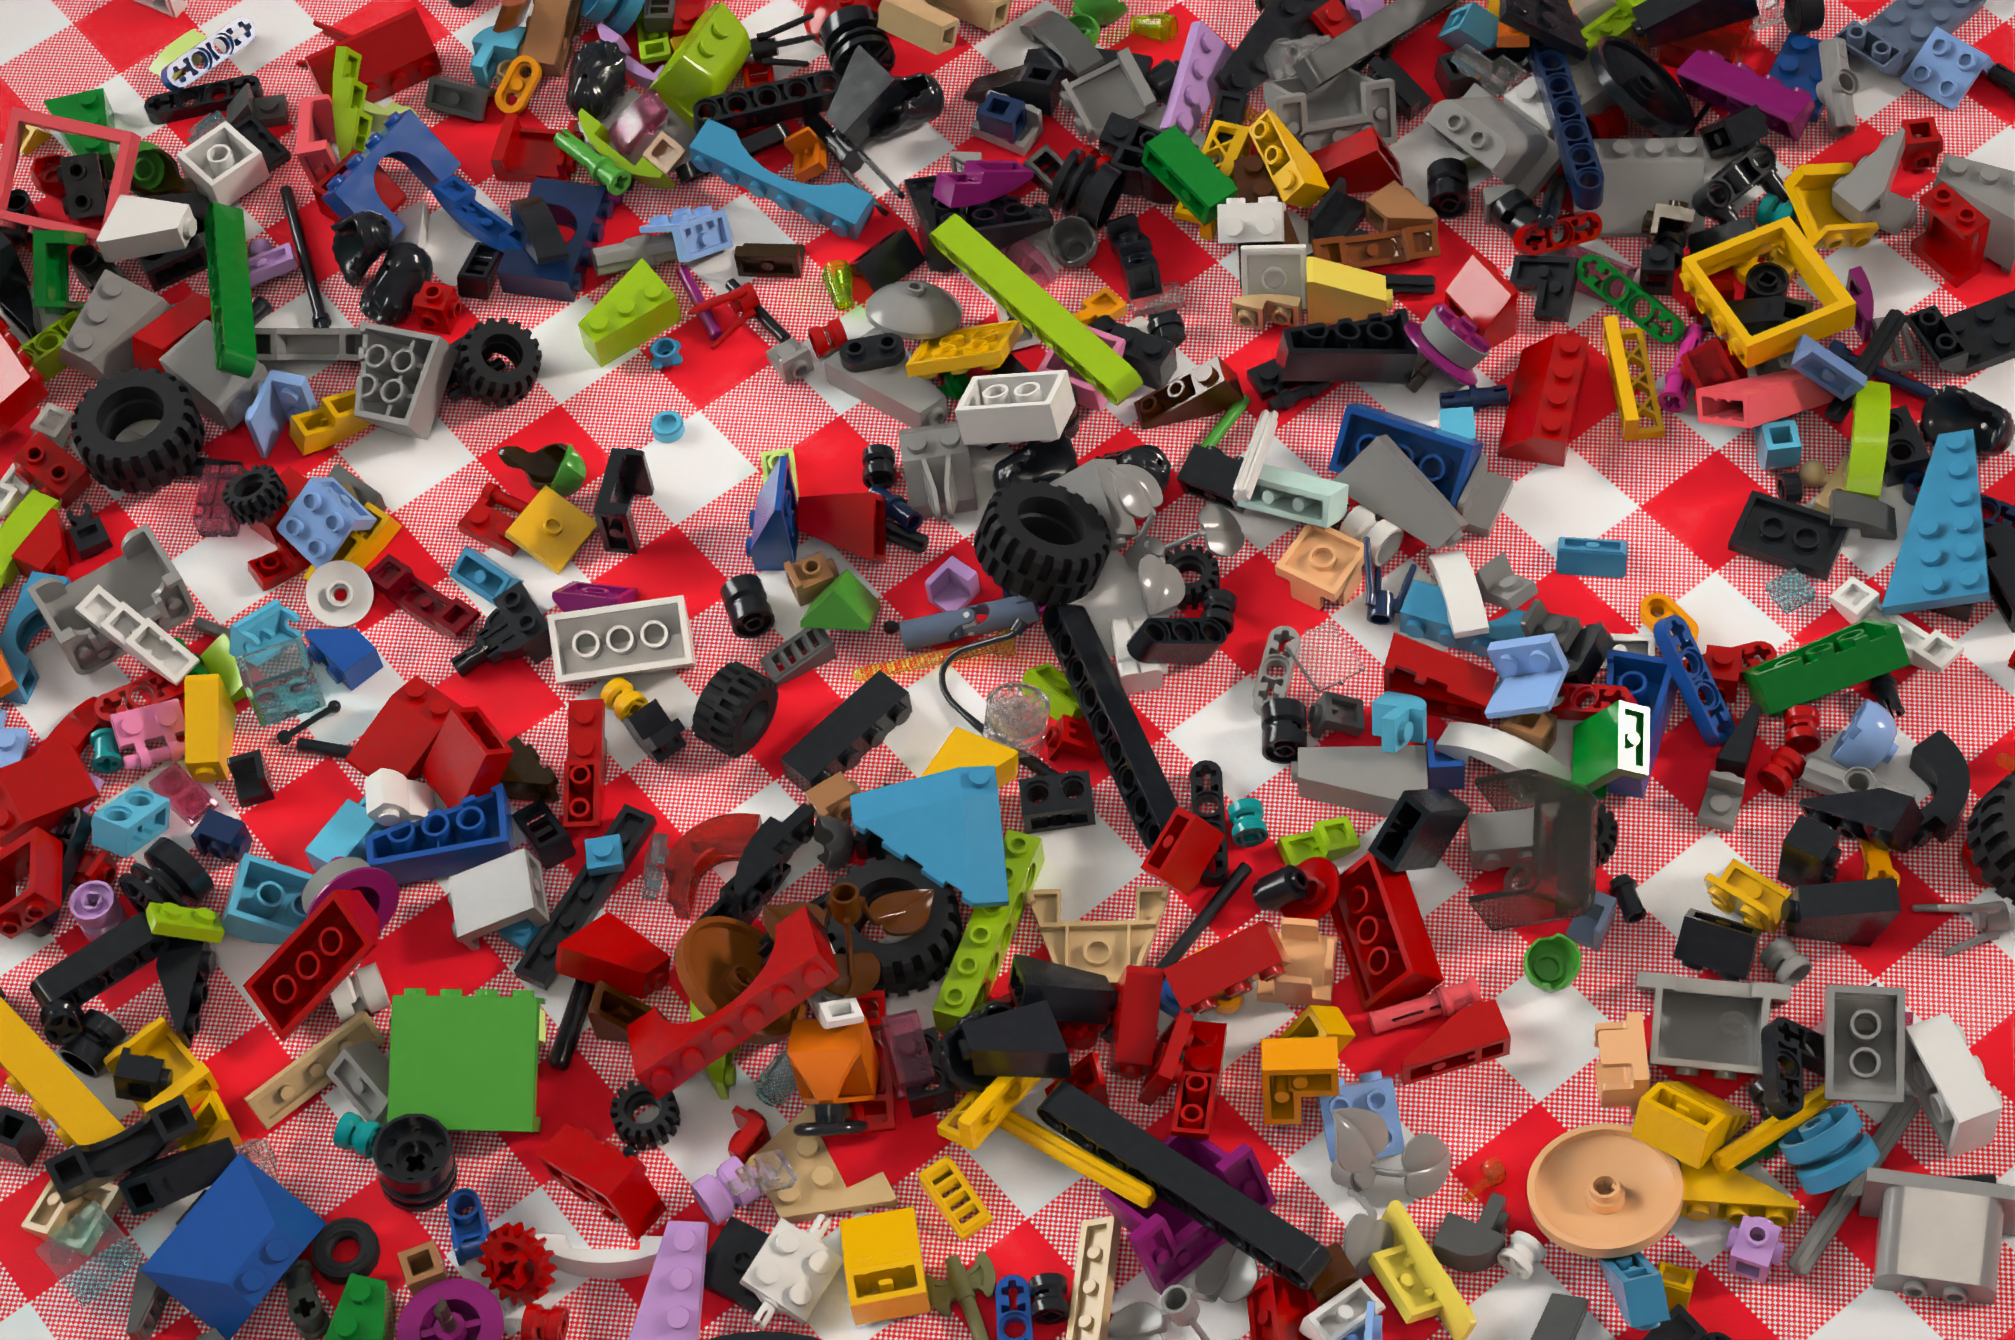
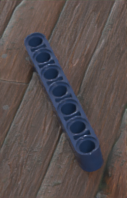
[1529,36,1604,210]

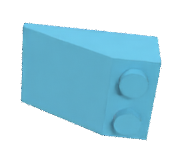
[221,853,314,945]

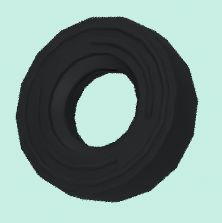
[311,1217,381,1285]

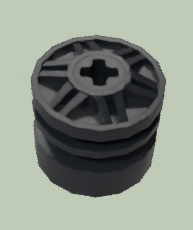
[819,4,896,80]
[1048,148,1127,231]
[118,837,214,913]
[373,1114,458,1212]

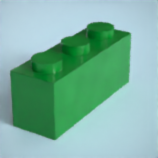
[1141,125,1238,226]

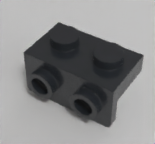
[1367,56,1431,121]

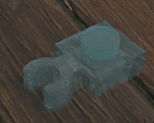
[642,832,672,901]

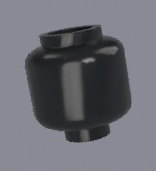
[1146,59,1180,106]

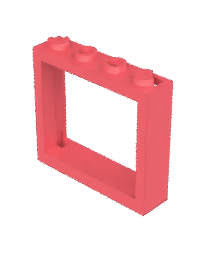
[0,106,141,248]

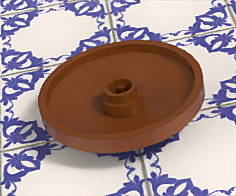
[675,916,806,1045]

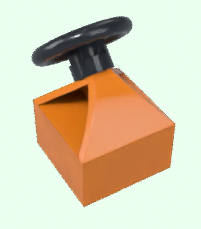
[787,1016,881,1136]

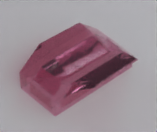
[999,239,1056,289]

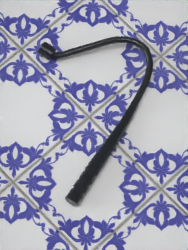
[939,617,1060,776]

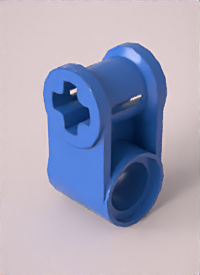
[447,1188,492,1266]

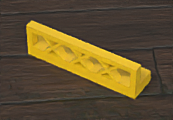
[1174,120,1252,241]
[1602,315,1665,441]
[937,1076,1041,1151]

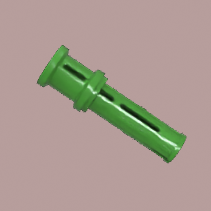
[554,129,631,196]

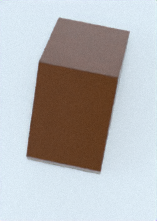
[588,981,653,1043]

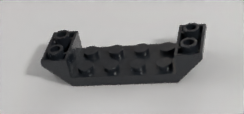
[1906,291,2015,377]

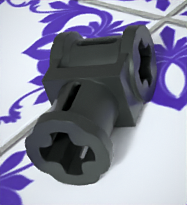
[280,1260,330,1340]

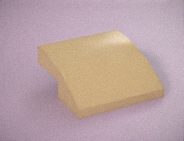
[21,1179,125,1257]

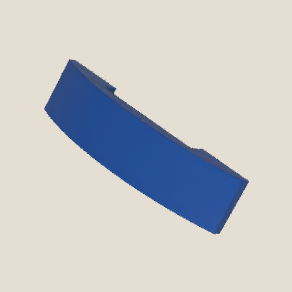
[431,175,526,252]

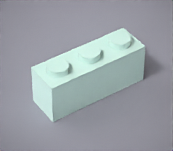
[1237,464,1349,528]

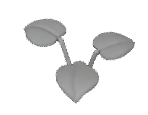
[1108,464,1245,617]
[1331,1108,1451,1279]
[1107,1242,1259,1340]

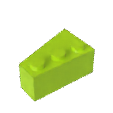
[578,258,682,368]

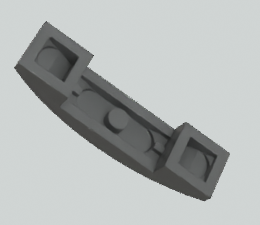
[1019,11,1105,78]

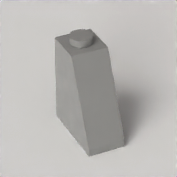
[1050,459,1138,551]

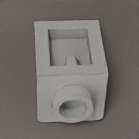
[766,337,814,384]
[1697,770,1746,833]

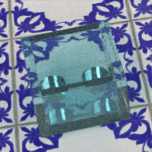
[235,636,327,727]
[34,1200,144,1309]

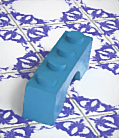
[0,571,71,705]
[1400,580,1526,657]

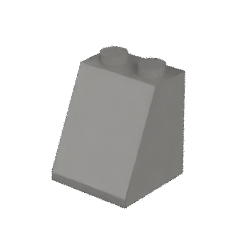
[158,319,269,430]

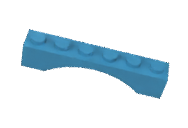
[689,118,874,240]

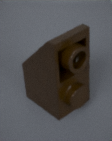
[499,735,560,803]

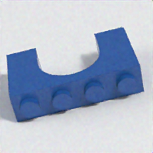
[321,109,461,240]

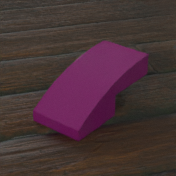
[1846,266,1874,342]

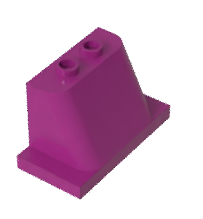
[1099,1136,1277,1295]

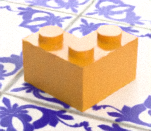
[1261,1037,1339,1125]

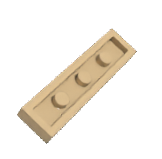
[244,1010,386,1130]
[1066,1215,1122,1340]

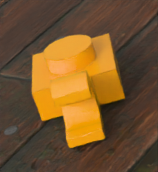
[1073,286,1127,327]

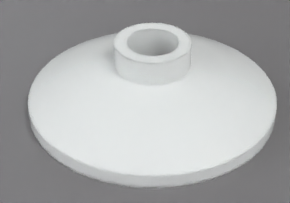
[306,560,374,627]

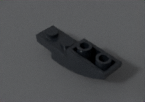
[733,803,815,920]

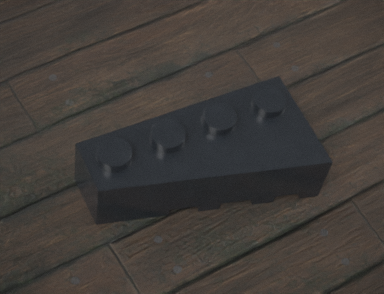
[1276,308,1418,383]

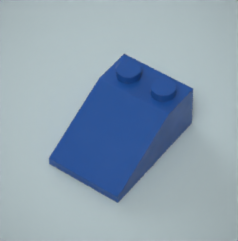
[746,456,799,571]

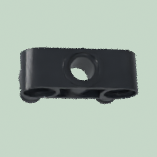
[1692,144,1789,225]

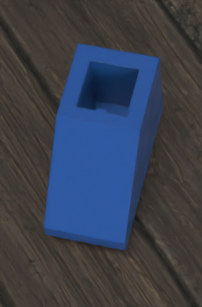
[304,629,383,691]

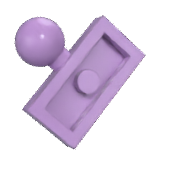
[248,238,298,288]

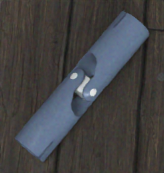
[899,595,1040,651]

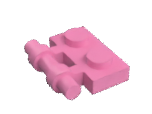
[110,698,185,770]

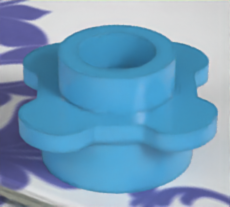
[649,337,683,369]

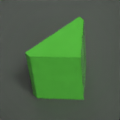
[800,569,881,631]

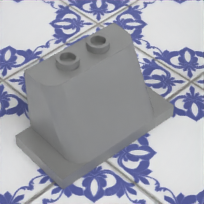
[1263,68,1397,154]
[1424,82,1562,200]
[1636,971,1791,1080]
[1859,1167,2015,1305]

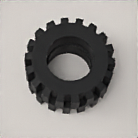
[455,317,542,407]
[692,661,779,758]

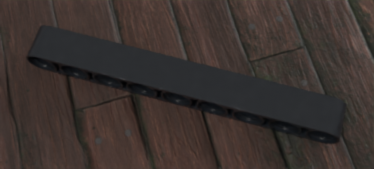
[1042,603,1179,851]
[1036,1081,1333,1290]

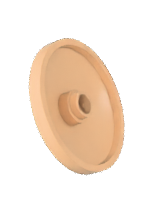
[1527,1123,1683,1258]

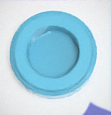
[651,410,685,443]

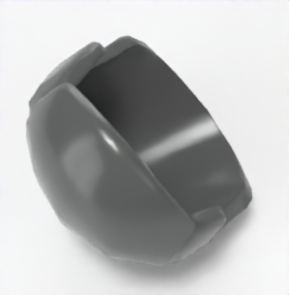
[1047,215,1098,268]
[813,815,855,871]

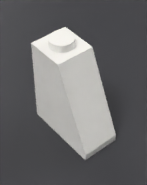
[96,194,197,262]

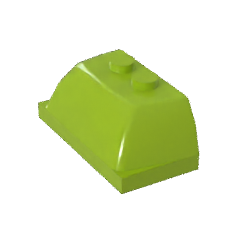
[649,2,752,130]

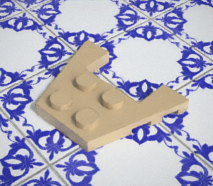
[1028,886,1169,990]
[750,1103,899,1223]

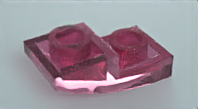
[607,89,669,155]
[148,761,219,827]

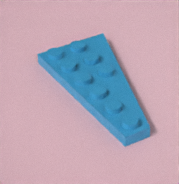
[1881,429,1991,616]

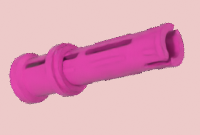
[1658,323,1707,413]

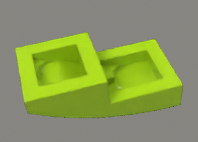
[1276,816,1361,867]

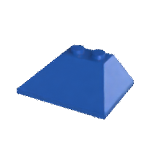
[140,1153,327,1340]

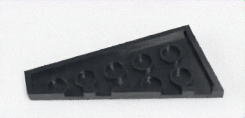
[1214,0,1346,94]
[1499,0,1589,61]

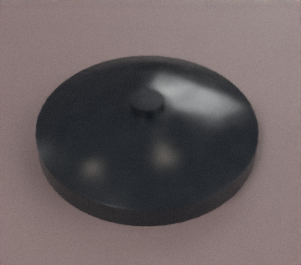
[1589,36,1695,138]

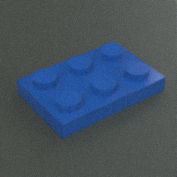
[1768,32,1850,123]

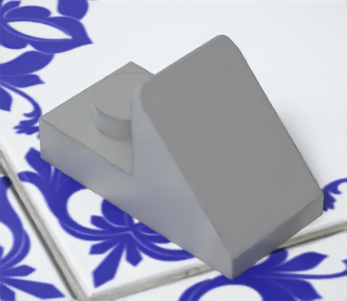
[1475,552,1539,611]

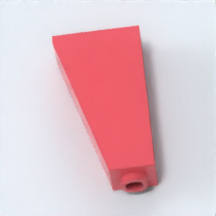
[1696,368,1832,429]

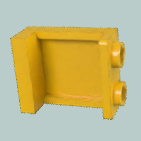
[1783,162,1880,250]
[103,1016,219,1115]

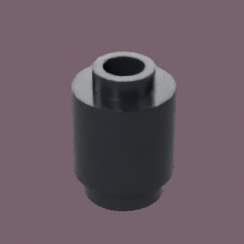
[1252,865,1308,911]

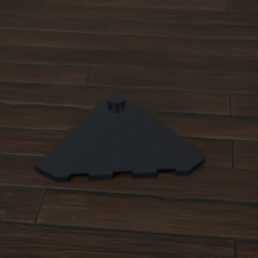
[904,175,1054,272]

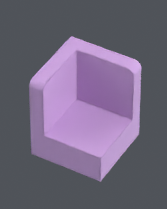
[925,556,980,612]

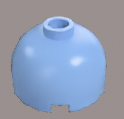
[1830,699,1899,770]

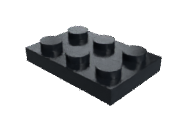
[1728,490,1850,582]

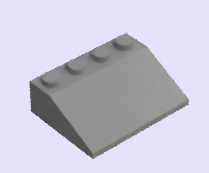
[1572,137,1705,238]

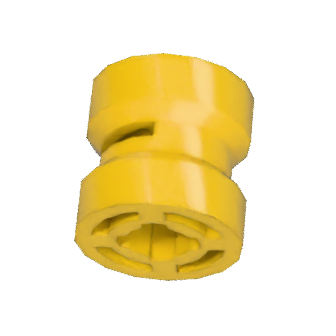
[600,676,648,722]

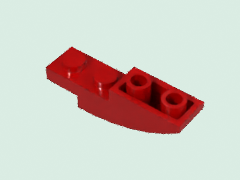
[563,699,607,829]
[1171,1021,1227,1139]

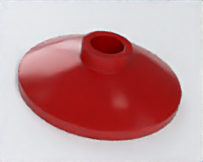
[1280,857,1341,921]

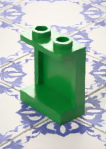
[33,230,86,315]
[1572,700,1650,800]

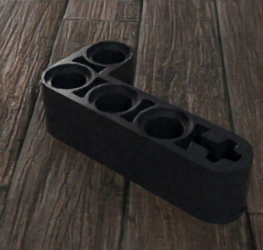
[30,912,170,1023]

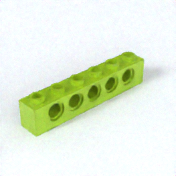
[932,829,1045,1033]

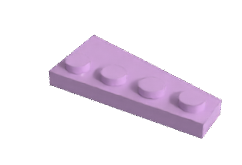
[1160,20,1234,138]
[629,1220,709,1340]

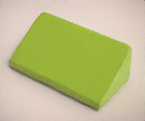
[200,633,256,703]
[1019,663,1084,722]

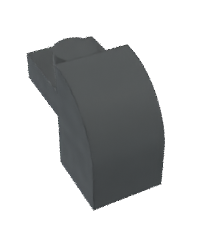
[1433,1192,1510,1273]

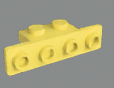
[1367,1200,1477,1340]

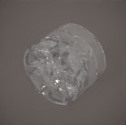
[982,682,1050,758]

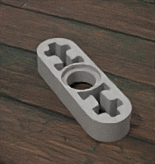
[1252,626,1300,716]

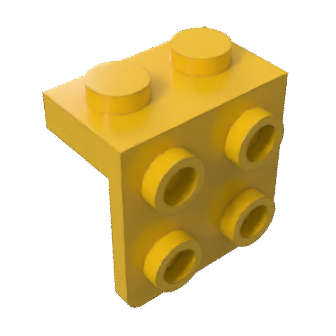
[1704,858,1792,935]

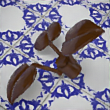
[762,882,934,998]

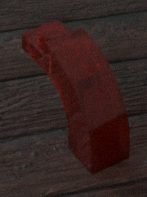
[664,813,763,919]

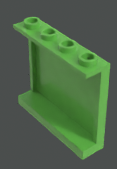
[387,988,545,1132]

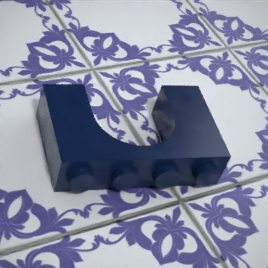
[496,177,614,303]

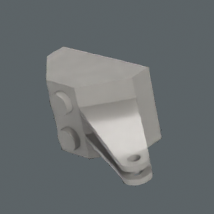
[899,421,978,521]

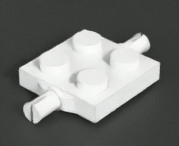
[739,1214,844,1330]

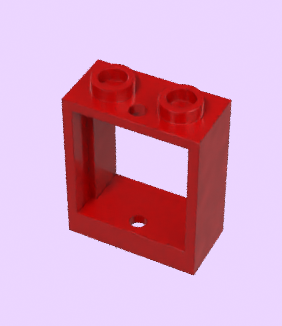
[0,826,63,939]

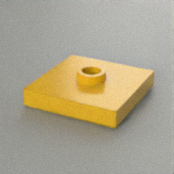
[505,485,598,575]

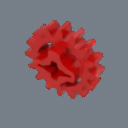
[478,1222,557,1306]

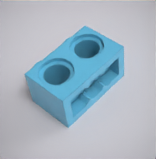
[91,785,170,858]

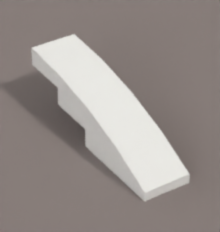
[75,585,200,686]

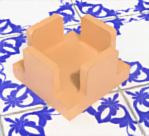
[1275,524,1364,610]
[1257,917,1337,1006]
[1594,1012,1650,1115]

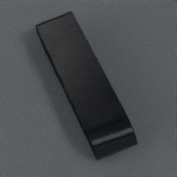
[693,70,841,134]

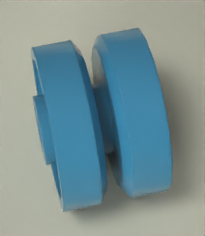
[580,0,645,35]
[1778,1103,1881,1195]

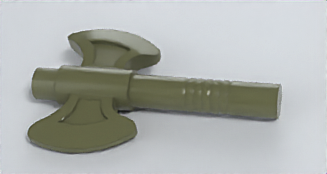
[926,1252,996,1340]

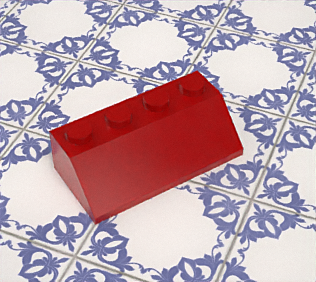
[305,7,443,103]
[1497,333,1589,467]
[1330,852,1444,1012]
[243,890,379,1041]

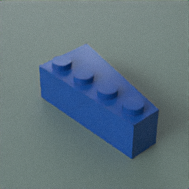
[1606,649,1678,799]
[365,783,515,885]

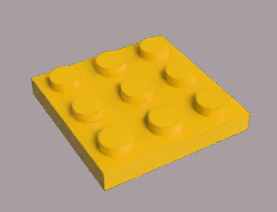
[905,320,1024,379]

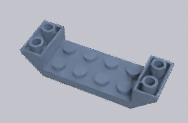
[1833,0,1986,77]

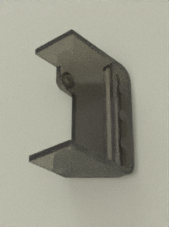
[1469,769,1598,931]

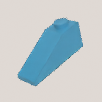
[1598,1252,1671,1330]

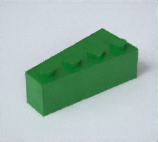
[1742,618,1911,717]

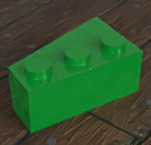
[44,88,118,180]
[324,1273,396,1340]

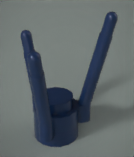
[1363,536,1417,625]

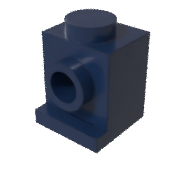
[976,92,1027,145]
[191,808,253,862]

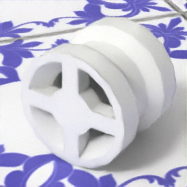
[1497,1230,1546,1280]

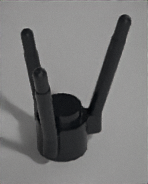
[750,13,816,67]

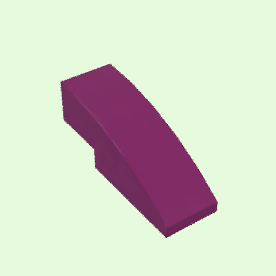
[933,160,1034,208]

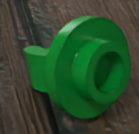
[936,371,970,400]

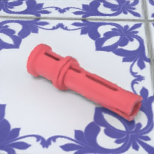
[1368,975,1482,1035]

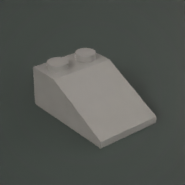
[1824,984,1906,1103]

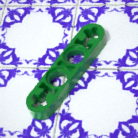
[1576,254,1685,343]

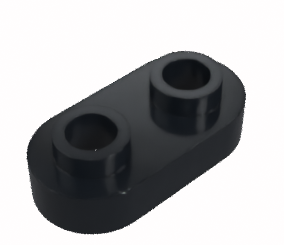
[839,333,906,373]

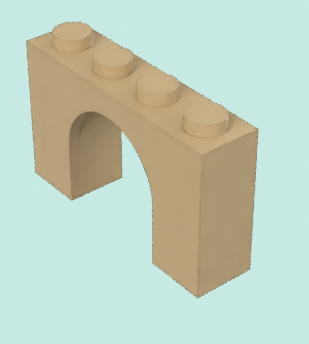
[877,0,1011,55]

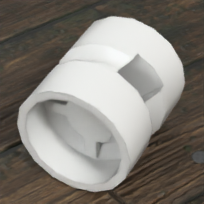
[1339,504,1404,566]
[330,963,391,1024]

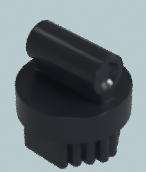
[1147,306,1186,348]

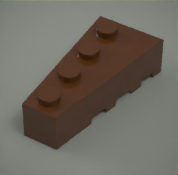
[1234,154,1300,289]

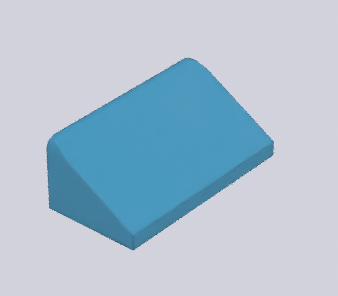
[1556,537,1628,578]
[449,546,524,607]

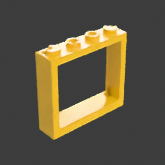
[1679,216,1856,369]

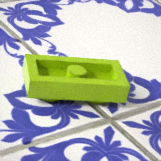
[146,902,225,943]

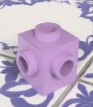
[1725,1215,1786,1284]

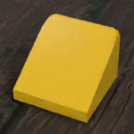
[20,125,51,156]
[1657,1261,1697,1311]

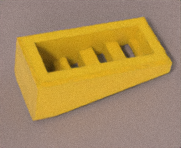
[918,1155,994,1242]

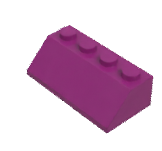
[1676,49,1816,142]

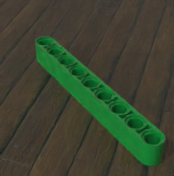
[204,201,257,379]

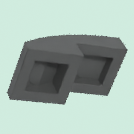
[1829,490,1897,540]

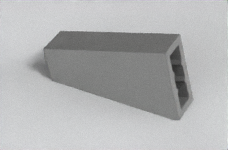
[823,328,949,428]
[1332,434,1469,550]
[1291,745,1428,817]

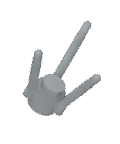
[1912,901,2010,956]

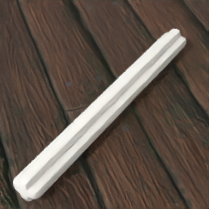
[1233,409,1279,502]

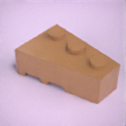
[518,0,583,78]

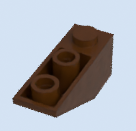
[1134,356,1244,430]

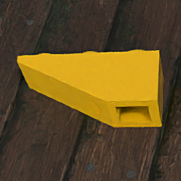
[1248,109,1330,209]
[1679,1159,1799,1227]

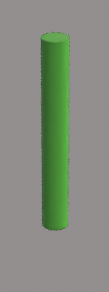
[1199,394,1251,448]

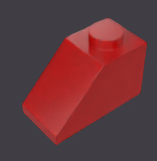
[11,508,72,578]

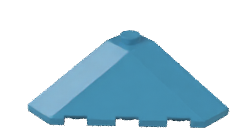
[850,765,1009,908]

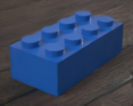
[1328,403,1484,510]

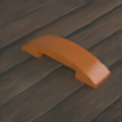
[493,0,532,33]
[1311,223,1441,269]

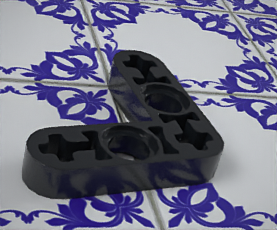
[1761,1017,1824,1121]

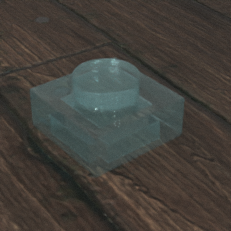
[1765,568,1816,614]

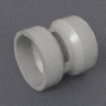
[1760,936,1813,987]

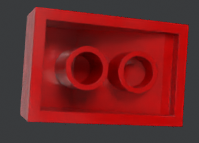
[346,675,463,780]
[0,742,101,848]

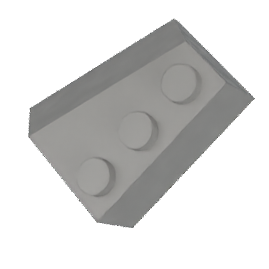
[1923,154,2015,275]
[59,269,172,381]
[354,321,459,440]

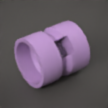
[69,880,128,942]
[690,1155,761,1226]

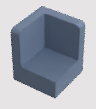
[1566,885,1617,951]

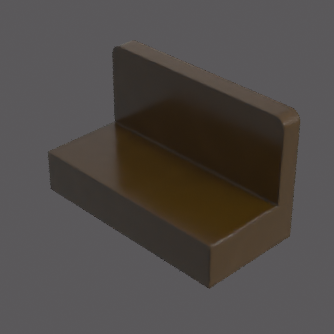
[734,243,806,278]

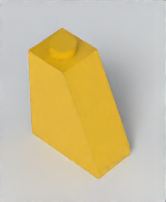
[184,674,237,783]
[921,727,1018,789]

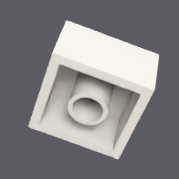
[176,121,270,206]

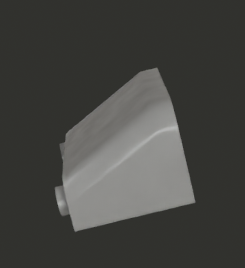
[26,523,195,675]

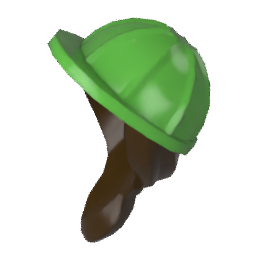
[130,141,198,196]
[498,443,586,497]

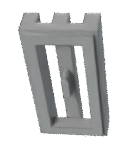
[1871,317,1922,375]

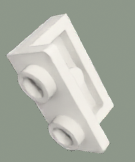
[1217,196,1286,244]

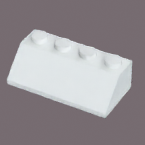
[547,595,696,686]

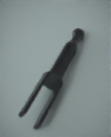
[793,96,905,216]

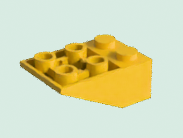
[1631,1081,1752,1170]
[839,1207,931,1326]

